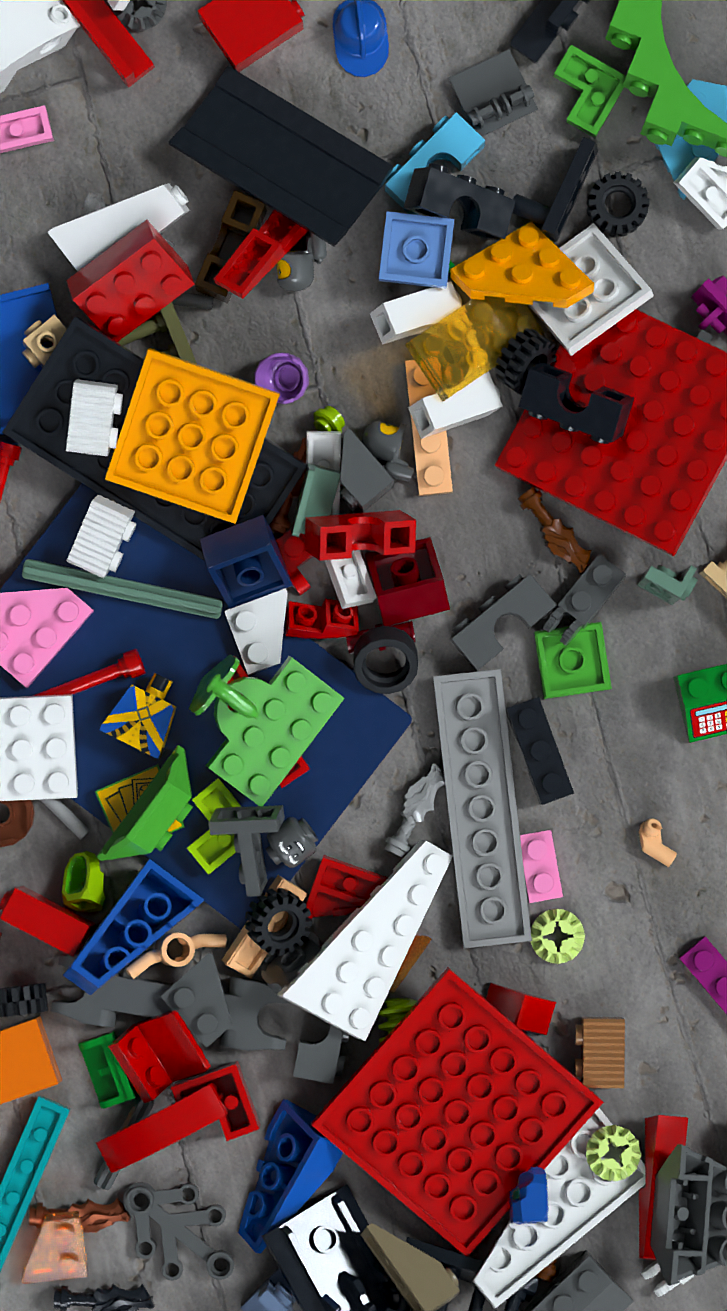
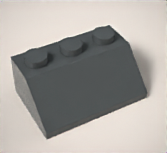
[523,1250,634,1311]

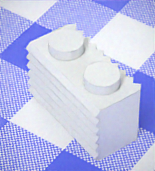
[66,380,123,456]
[67,495,136,578]

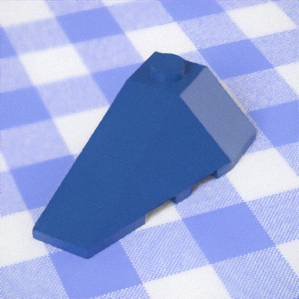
[238,1099,343,1253]

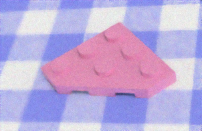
[0,588,94,688]

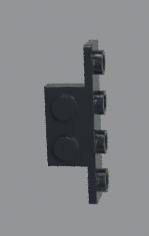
[510,0,591,63]

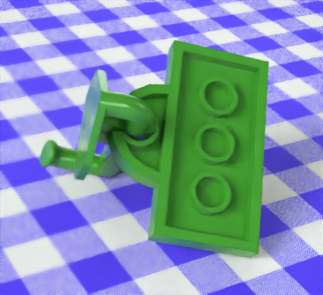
[189,654,345,806]

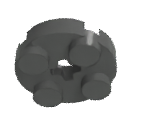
[261,932,323,992]

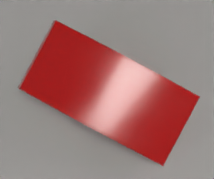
[285,598,359,639]

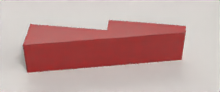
[214,210,308,299]
[639,1115,688,1260]

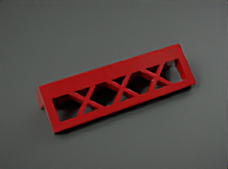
[62,0,155,88]

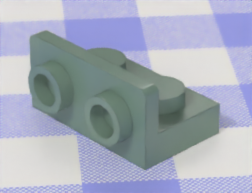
[637,565,698,605]

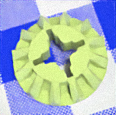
[531,909,585,964]
[586,1125,642,1181]

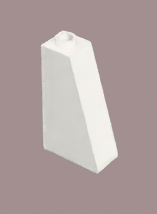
[48,183,190,272]

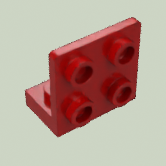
[108,1010,211,1103]

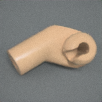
[639,819,677,867]

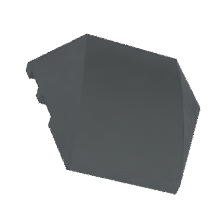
[650,1144,727,1286]

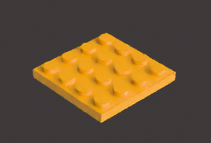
[105,348,280,524]

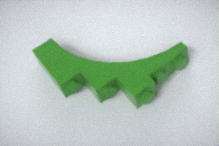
[605,0,727,158]

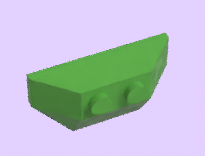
[96,745,193,861]

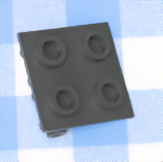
[448,49,538,136]

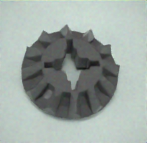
[114,0,167,31]

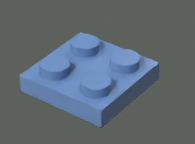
[379,211,454,289]

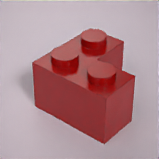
[171,1060,261,1141]

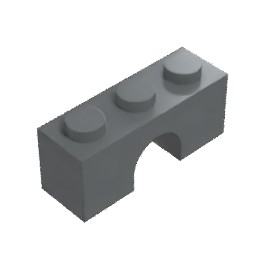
[451,574,556,672]
[293,1024,350,1084]

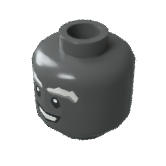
[266,817,318,868]

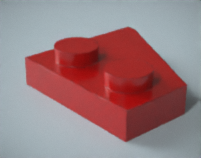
[306,855,388,919]

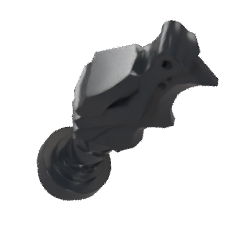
[54,1284,155,1311]

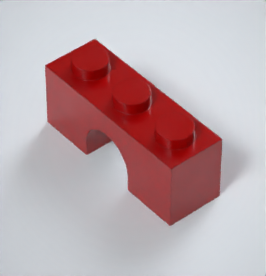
[305,510,416,561]

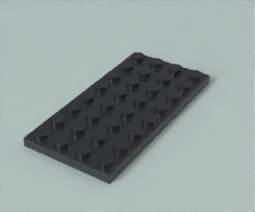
[2,316,307,561]

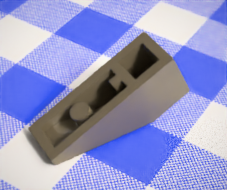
[361,1223,460,1311]

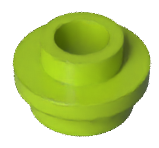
[313,406,345,433]

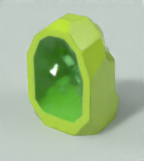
[62,851,105,912]

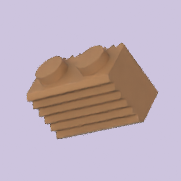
[575,1017,625,1088]

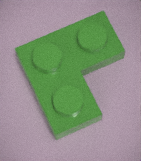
[553,45,626,138]

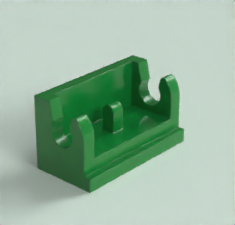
[78,1031,137,1109]

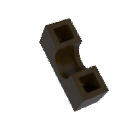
[195,190,267,304]

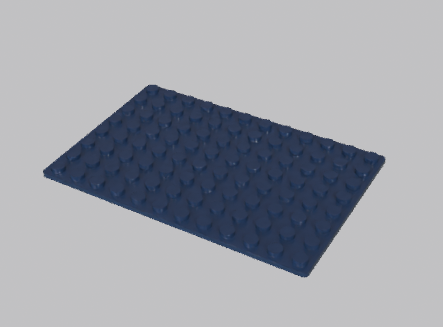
[0,483,412,930]

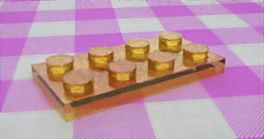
[405,296,544,402]

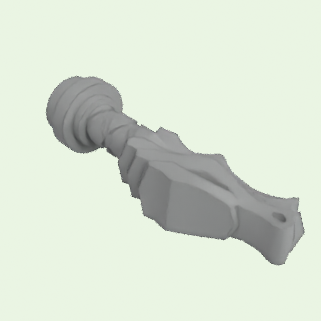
[385,763,445,858]

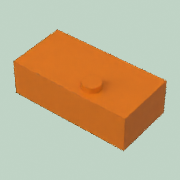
[0,1016,62,1104]

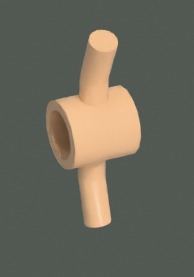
[125,932,227,980]

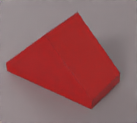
[486,982,556,1035]

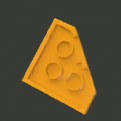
[450,221,594,308]

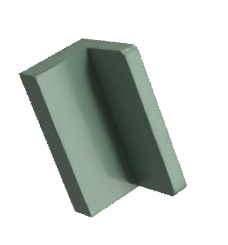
[291,463,341,537]

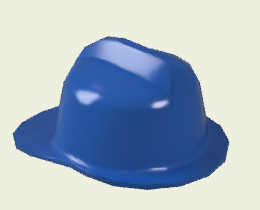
[333,0,389,77]

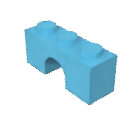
[385,112,485,215]

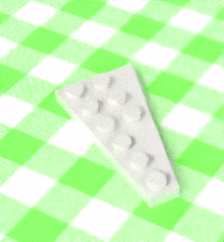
[277,840,453,1041]
[473,1108,645,1309]

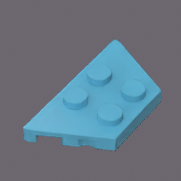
[654,79,727,200]

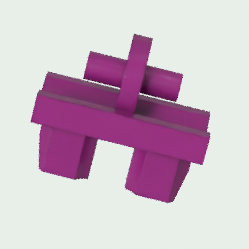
[691,275,727,335]

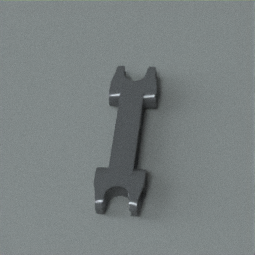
[51,954,291,1051]

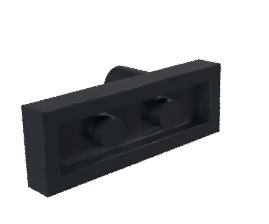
[512,137,598,242]

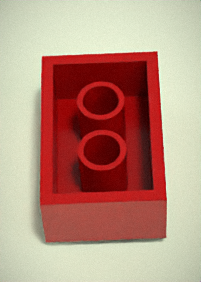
[66,220,195,342]

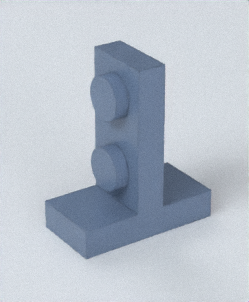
[240,1268,296,1311]

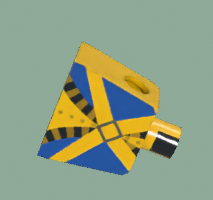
[99,673,176,759]

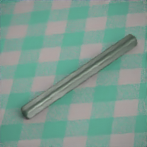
[22,559,223,619]

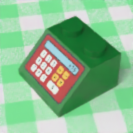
[673,664,727,743]

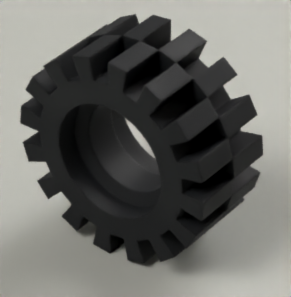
[587,172,649,237]
[495,328,557,395]
[245,888,312,956]
[0,983,48,1018]

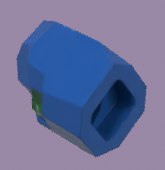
[510,1167,548,1224]

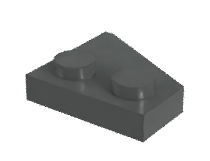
[160,951,233,1048]

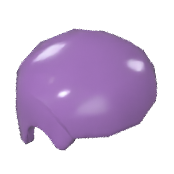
[254,353,309,404]

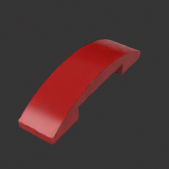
[96,1083,228,1173]

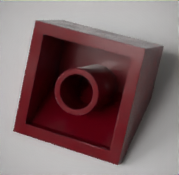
[365,537,450,626]

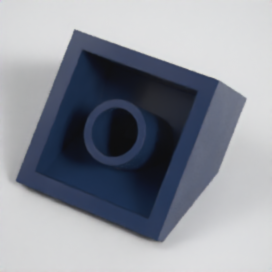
[200,515,293,609]

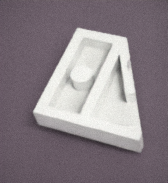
[673,157,727,229]
[224,588,288,676]

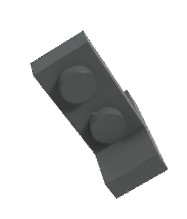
[208,805,285,897]

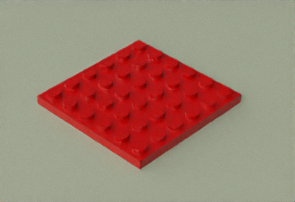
[495,309,727,557]
[311,967,604,1256]

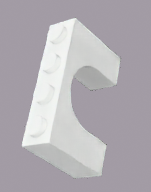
[370,281,503,439]

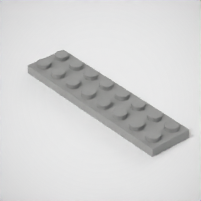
[433,669,532,949]

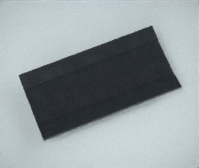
[169,66,393,247]
[262,1184,413,1311]

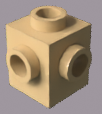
[22,314,67,368]

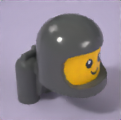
[277,231,327,292]
[362,420,414,482]

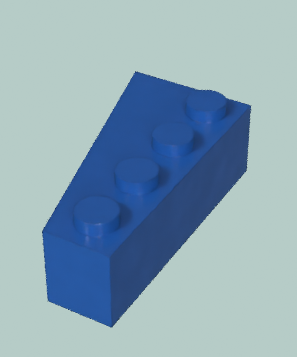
[63,859,204,996]

